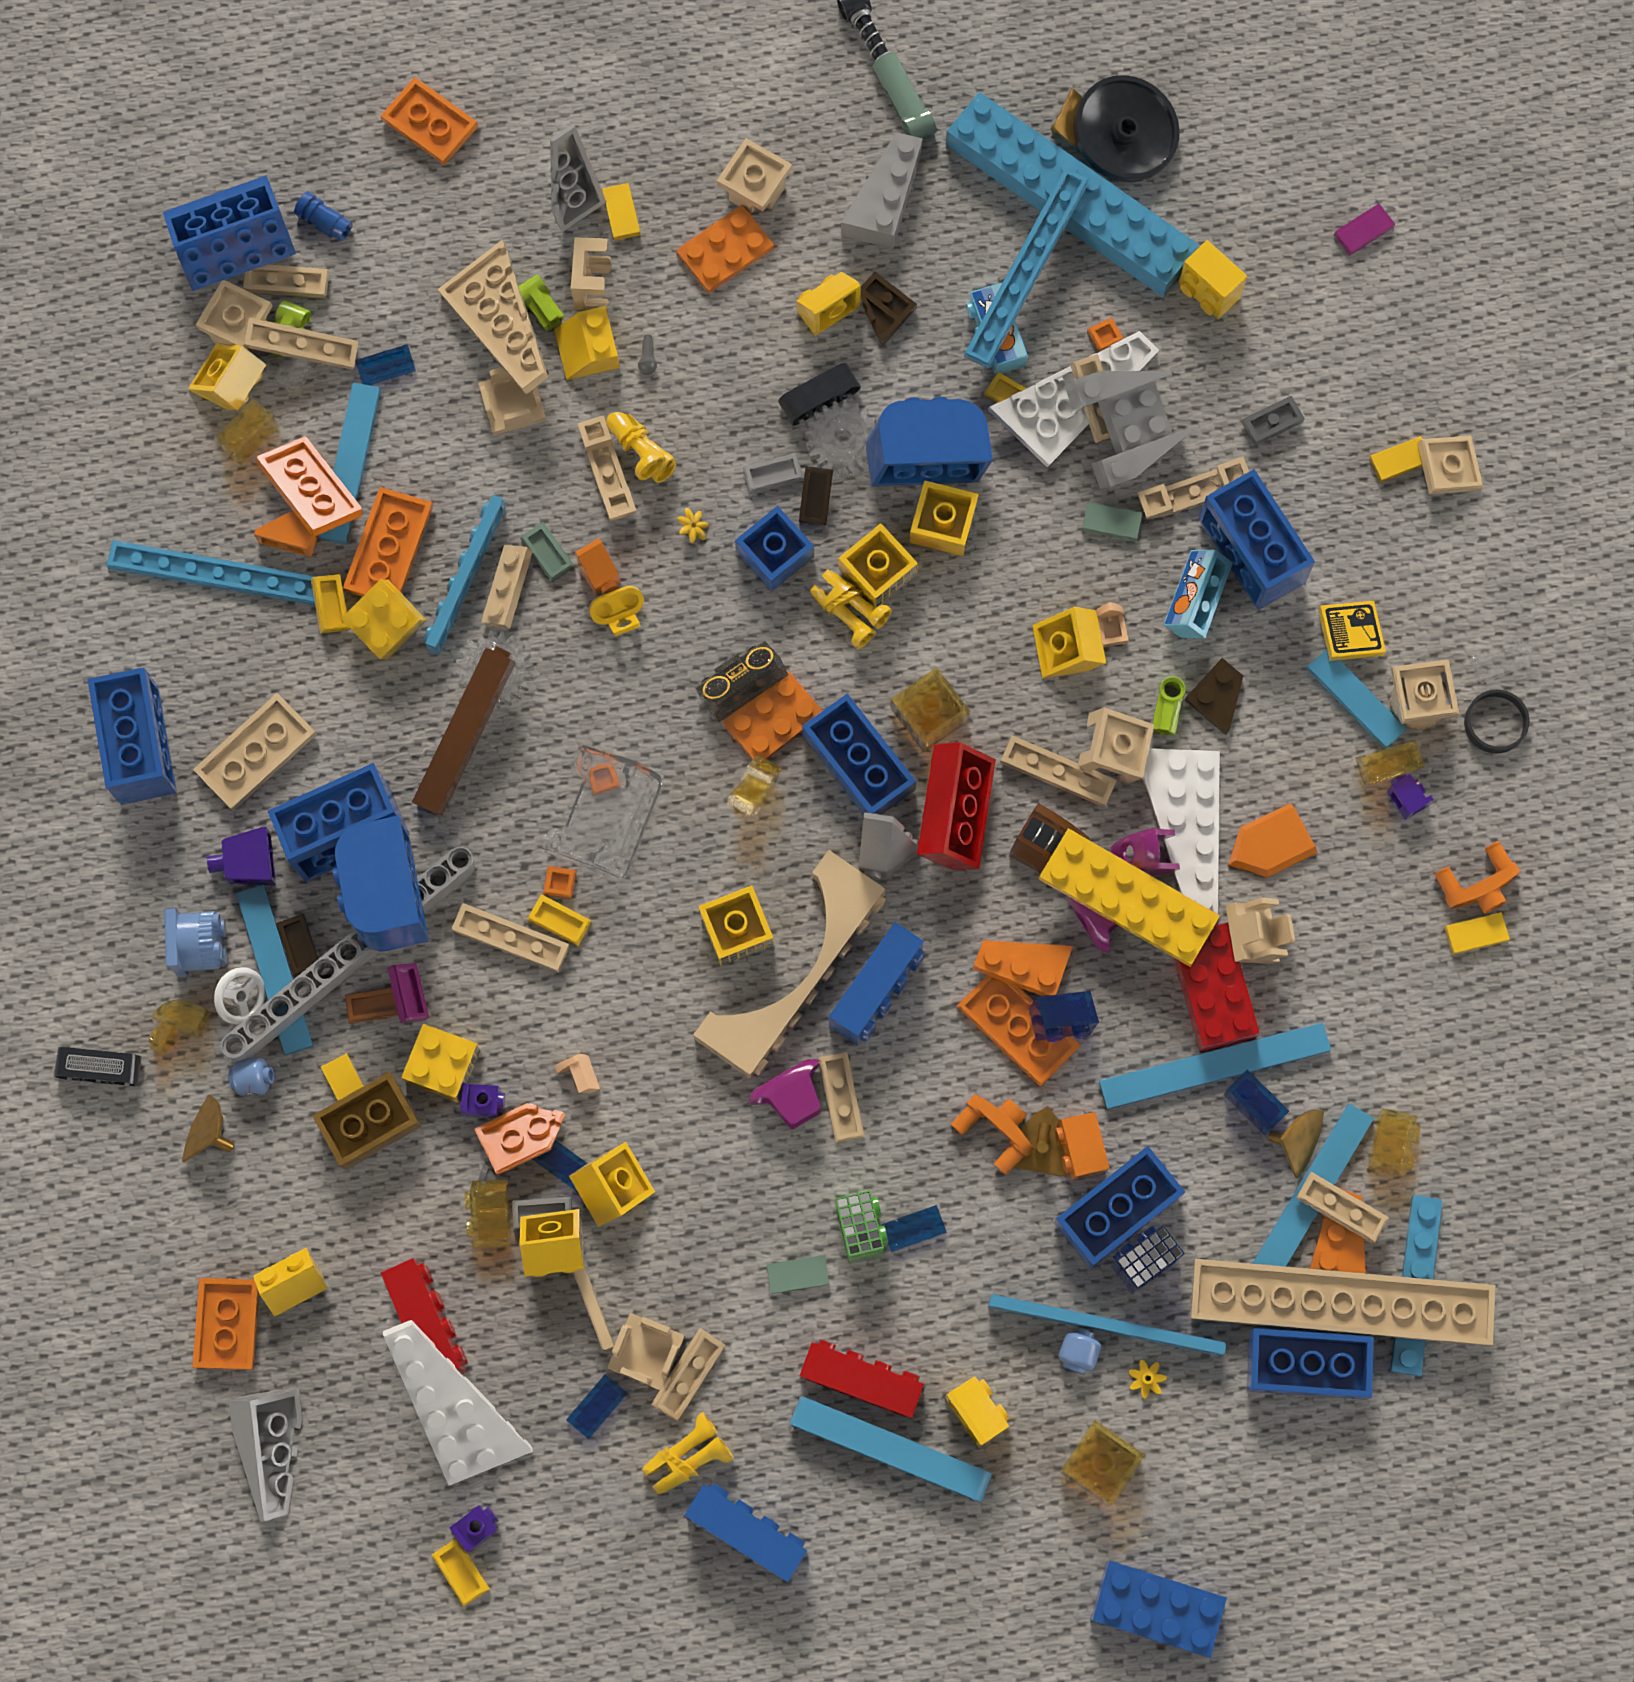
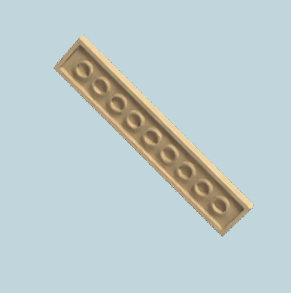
[1191,1259,1495,1346]

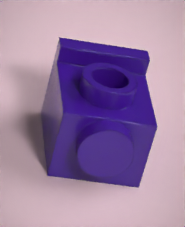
[1387,772,1434,820]
[461,1083,505,1118]
[449,1505,499,1553]

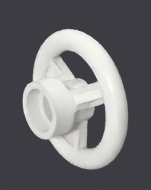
[214,967,266,1025]

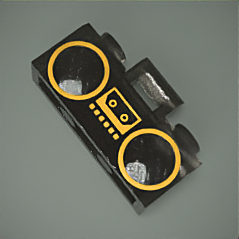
[695,641,788,722]

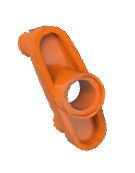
[1434,841,1521,914]
[950,1094,1034,1175]

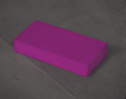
[1334,203,1395,256]
[387,963,429,1023]

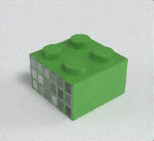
[835,1190,888,1263]

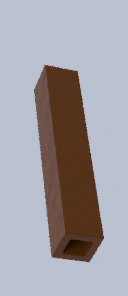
[412,646,516,816]

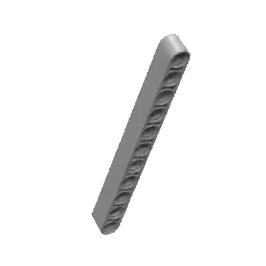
[221,847,475,1064]

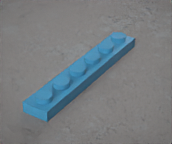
[424,495,506,655]
[1390,1195,1442,1377]

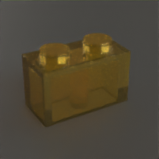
[215,399,279,466]
[1355,740,1424,785]
[1367,1108,1421,1177]
[465,1180,511,1247]

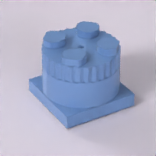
[164,908,228,977]

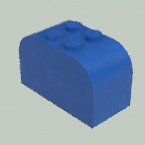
[866,397,993,486]
[333,815,429,951]

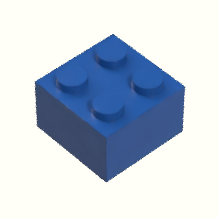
[735,506,814,591]

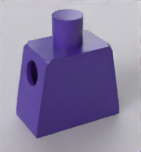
[207,826,276,886]

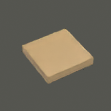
[1417,436,1483,494]

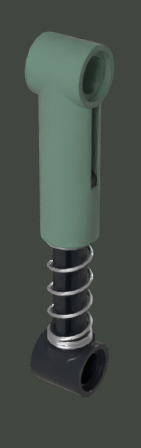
[836,0,937,139]

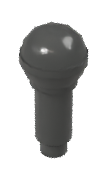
[638,334,657,375]

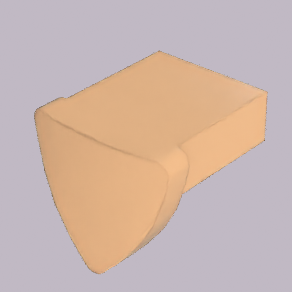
[1096,602,1129,647]
[554,1054,600,1094]

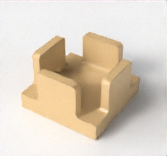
[717,138,792,213]
[196,280,273,349]
[478,367,547,436]
[1226,898,1295,964]
[607,1313,685,1391]

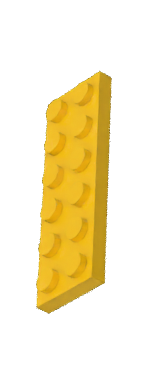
[1039,828,1220,967]

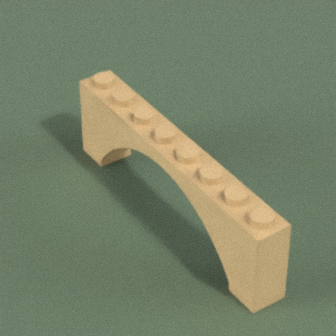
[693,850,886,1079]

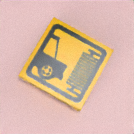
[1318,601,1386,661]

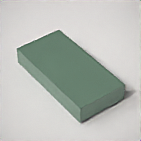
[1082,502,1142,542]
[520,522,575,583]
[766,1255,829,1294]

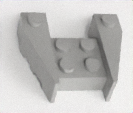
[1064,371,1191,489]

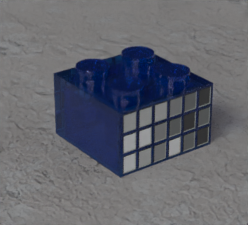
[1111,1225,1185,1295]

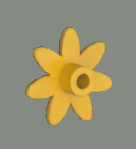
[677,508,709,543]
[1128,1359,1167,1399]

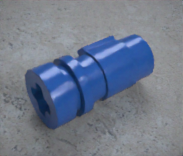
[294,191,353,241]

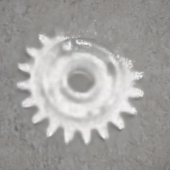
[805,400,877,477]
[455,631,534,709]

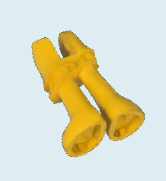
[606,412,677,483]
[809,569,892,650]
[641,1412,734,1495]

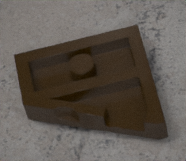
[860,272,917,346]
[1185,658,1244,735]

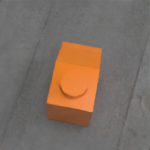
[254,511,319,557]
[575,538,621,596]

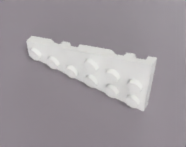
[987,331,1159,467]
[1143,749,1220,914]
[383,1320,533,1485]

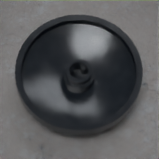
[1073,75,1180,183]

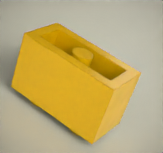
[253,1248,328,1317]

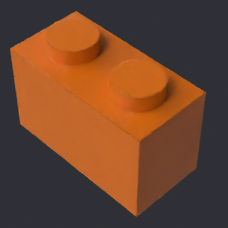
[1055,1112,1110,1181]

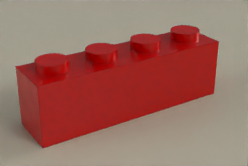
[799,1339,924,1419]

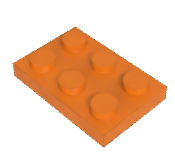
[381,77,478,166]
[676,205,774,294]
[723,671,822,767]
[192,1278,259,1370]

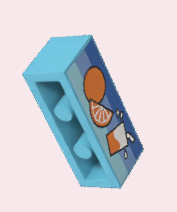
[966,283,1028,375]
[1164,550,1233,638]

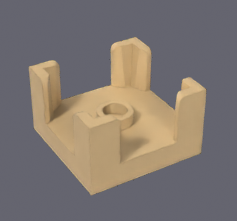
[571,237,611,312]
[1078,707,1154,783]

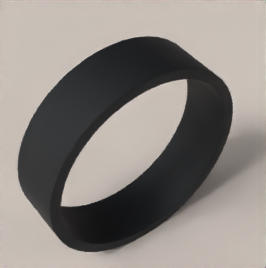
[1464,689,1530,754]

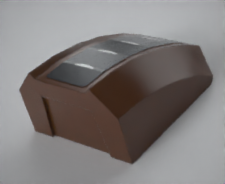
[1009,803,1090,874]

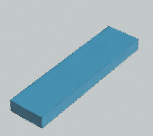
[1307,650,1407,749]

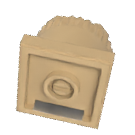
[1390,659,1459,730]

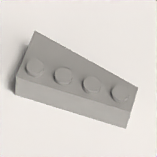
[841,132,923,249]

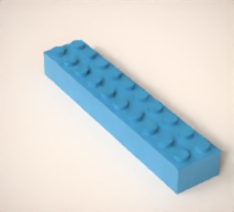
[946,92,1199,298]

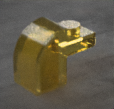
[726,755,782,816]
[149,999,211,1057]

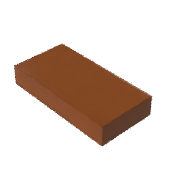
[345,987,398,1024]

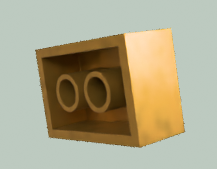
[312,1071,422,1170]

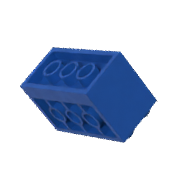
[163,175,296,291]
[1199,469,1315,610]
[87,667,177,805]
[268,763,410,882]

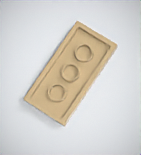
[193,693,317,811]

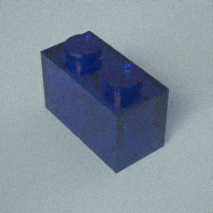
[1028,991,1099,1042]
[1223,1069,1289,1136]

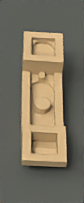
[577,415,637,521]
[1137,456,1249,519]

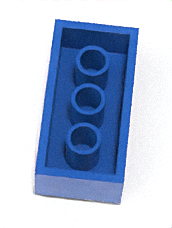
[802,693,917,815]
[829,922,925,1046]
[1054,1146,1185,1269]
[1247,1328,1374,1400]
[684,1483,808,1583]
[1090,1560,1227,1658]

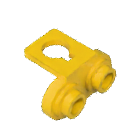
[589,586,644,636]

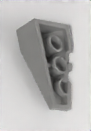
[550,124,606,232]
[858,813,919,880]
[229,1389,302,1521]

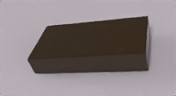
[799,466,834,525]
[276,913,319,977]

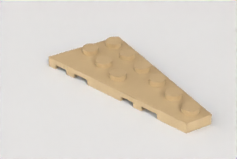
[438,240,548,394]

